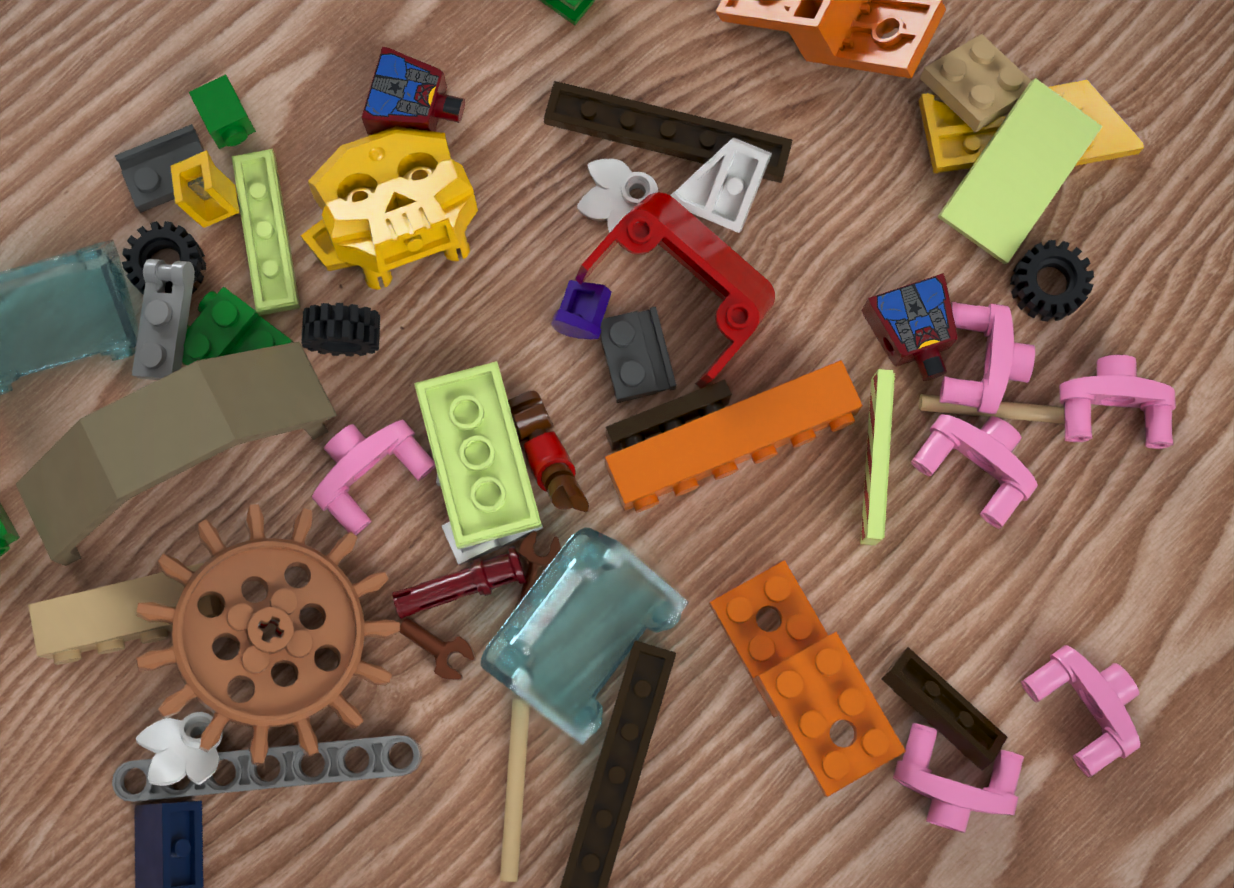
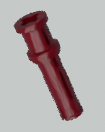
[392,546,526,619]

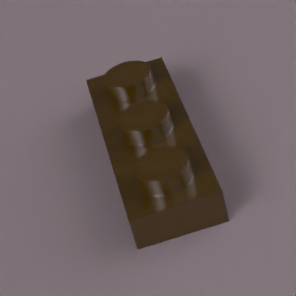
[606,379,732,451]
[881,647,1008,770]

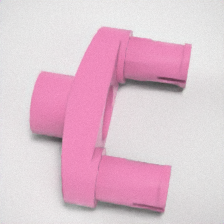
[939,302,1035,414]
[1059,355,1176,449]
[911,414,1038,529]
[312,420,436,535]
[1021,645,1140,777]
[893,723,1024,833]

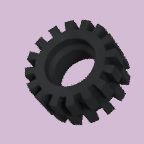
[122,221,206,295]
[1010,240,1094,322]
[301,303,380,356]

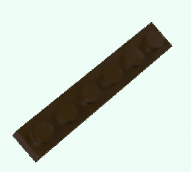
[544,81,793,183]
[560,640,676,888]

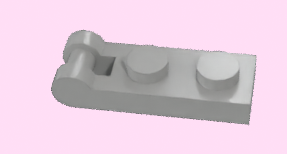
[132,259,195,380]

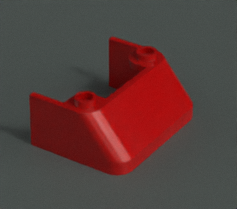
[575,192,775,389]

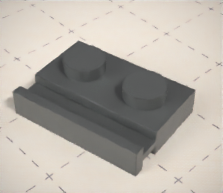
[115,124,204,213]
[600,306,677,403]

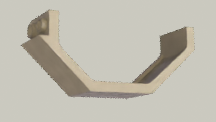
[16,342,337,566]

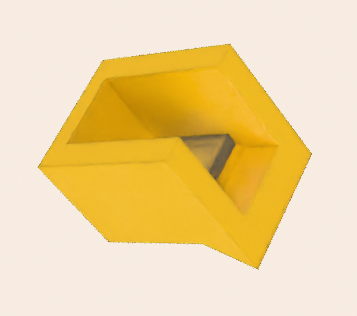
[170,150,240,228]

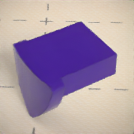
[551,280,612,340]

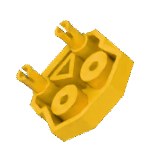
[308,127,478,290]

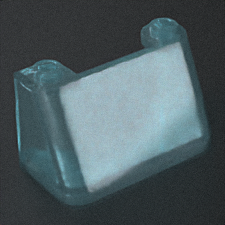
[0,240,139,395]
[481,528,689,745]

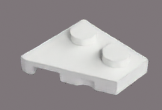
[670,138,772,233]

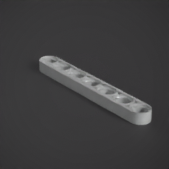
[112,735,422,802]

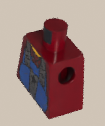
[361,46,465,135]
[862,273,957,381]

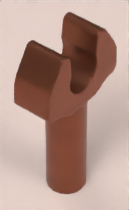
[516,531,562,614]
[399,617,476,680]

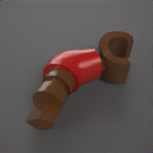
[508,391,589,512]

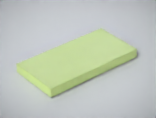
[938,78,1102,264]
[414,361,542,549]

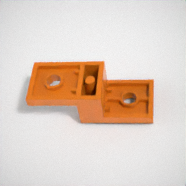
[716,0,946,79]
[709,560,906,797]

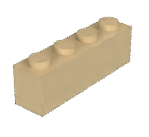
[28,563,222,665]

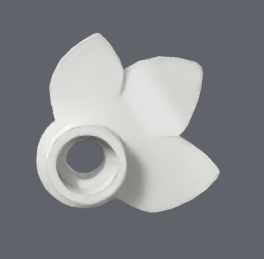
[577,159,658,233]
[136,712,223,786]

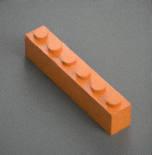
[605,360,863,513]

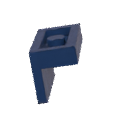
[134,801,204,888]

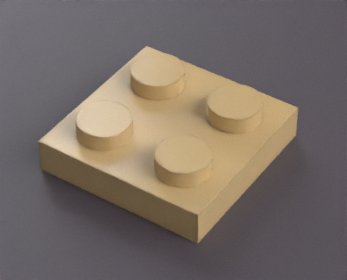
[920,34,1032,132]

